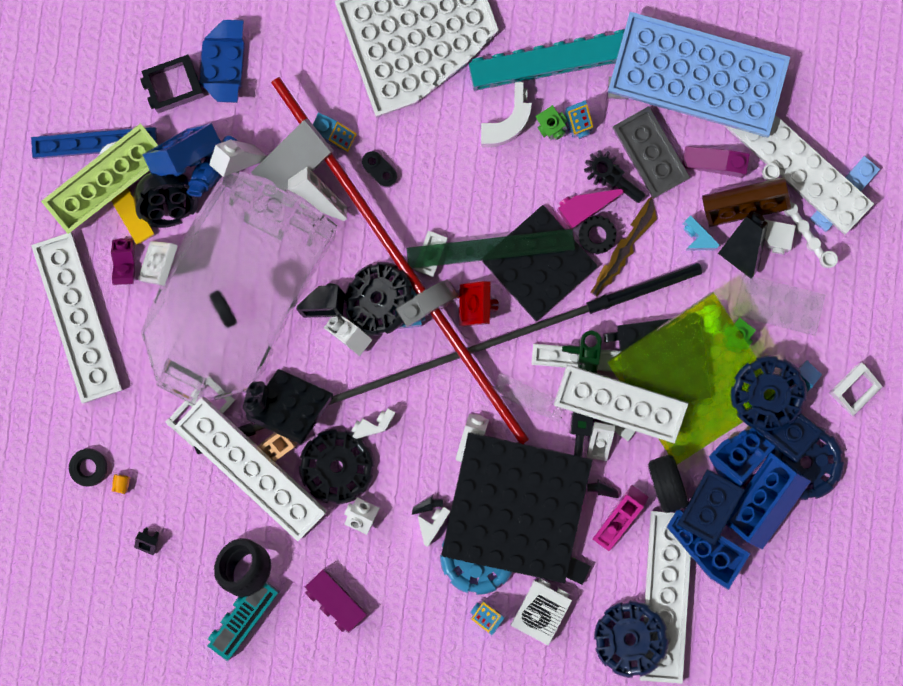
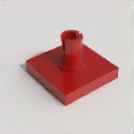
[459,281,499,326]

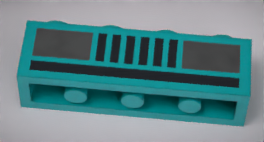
[207,582,280,661]

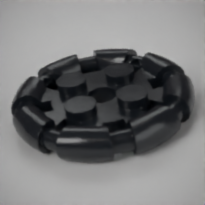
[344,262,414,336]
[299,429,375,504]

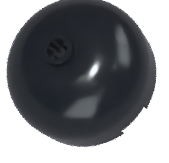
[134,172,198,228]

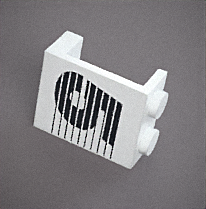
[510,579,572,646]

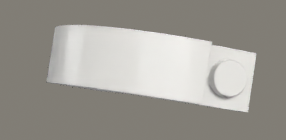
[481,82,532,147]

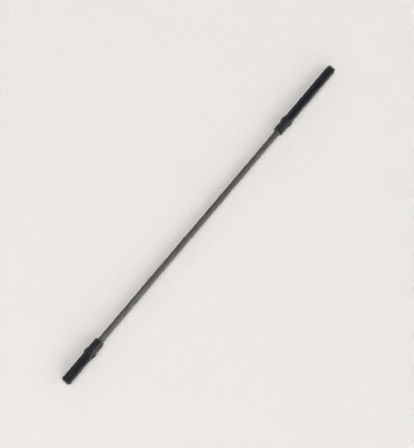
[194,263,702,454]

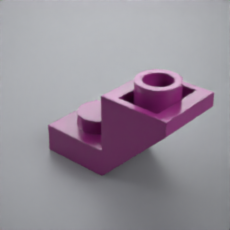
[111,238,135,285]

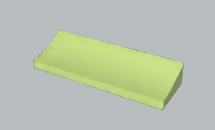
[41,123,158,234]

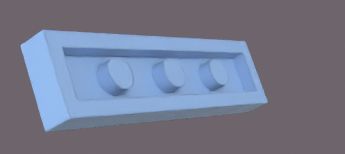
[810,156,880,232]

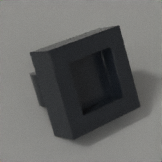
[134,527,159,556]

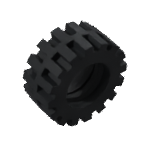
[579,216,617,254]

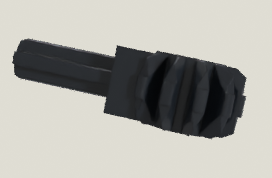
[584,150,645,203]

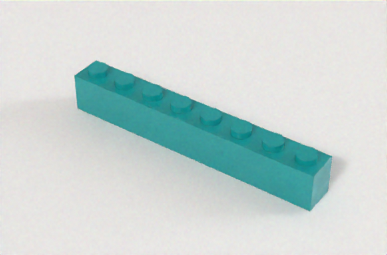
[469,29,625,91]

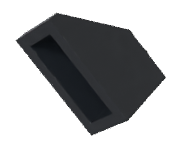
[296,283,345,318]

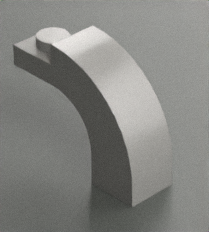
[396,279,459,328]

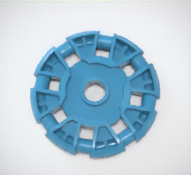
[440,541,513,595]

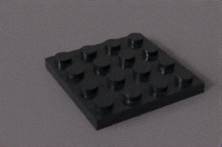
[481,205,598,322]

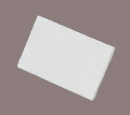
[138,241,178,286]

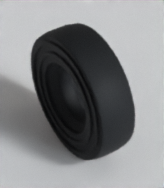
[209,290,237,328]
[69,449,107,487]

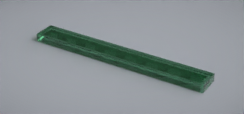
[406,229,575,269]

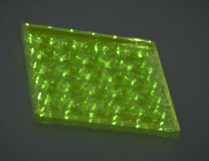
[607,292,775,465]

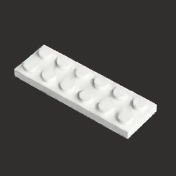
[554,364,688,443]

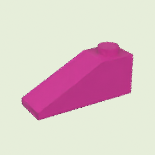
[557,189,624,231]
[592,485,649,551]

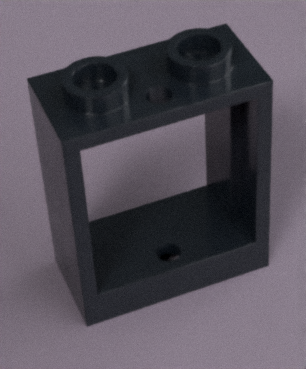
[140,54,205,113]

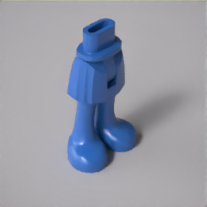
[187,136,237,197]

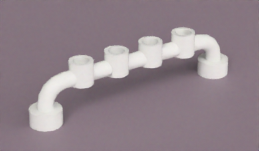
[762,163,838,268]

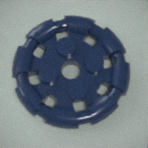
[731,356,807,431]
[771,426,844,500]
[594,601,669,678]

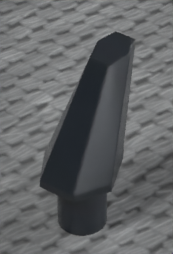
[587,479,619,499]
[412,495,443,515]

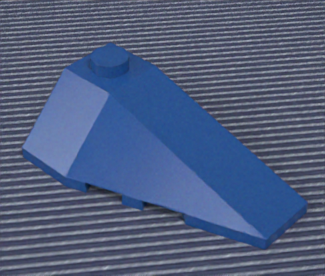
[709,428,776,487]
[667,510,750,590]

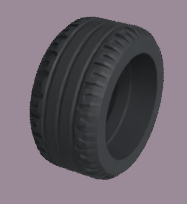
[648,455,688,513]
[214,538,271,597]

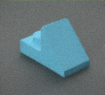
[683,215,720,250]

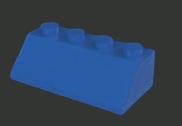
[726,453,811,550]

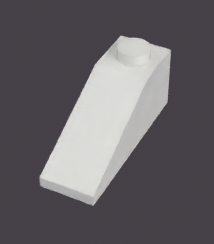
[209,139,267,177]
[287,167,347,221]

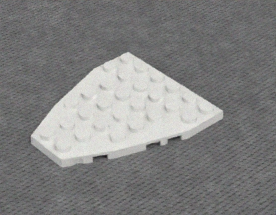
[335,0,499,118]

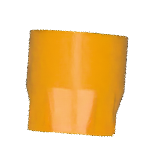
[111,474,131,494]

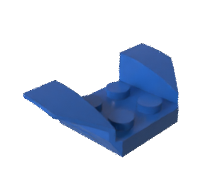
[199,20,244,103]

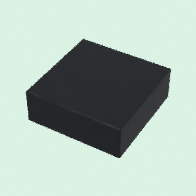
[566,557,591,585]

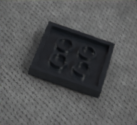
[246,369,333,445]

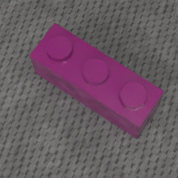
[305,569,367,633]

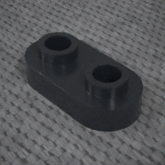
[362,151,397,188]
[243,381,269,417]

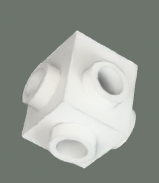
[344,497,380,535]

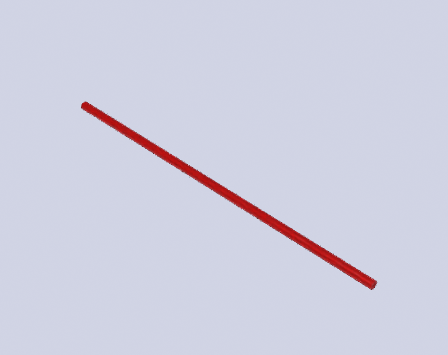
[271,77,529,444]

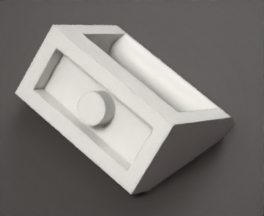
[829,363,882,416]

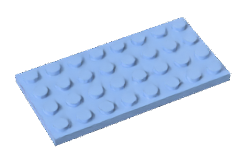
[608,12,790,138]

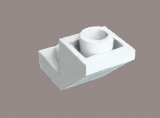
[352,409,396,439]

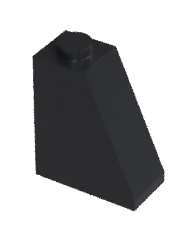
[718,210,768,279]

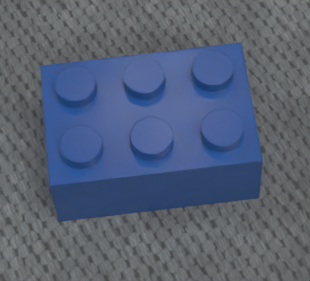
[142,123,221,176]

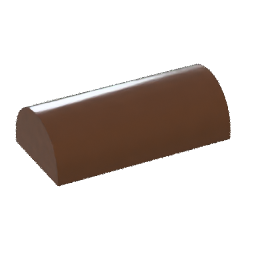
[702,177,791,227]

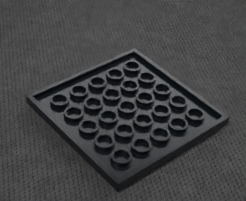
[441,432,592,583]

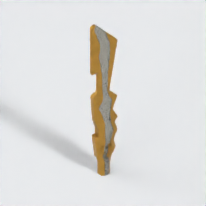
[590,198,657,297]

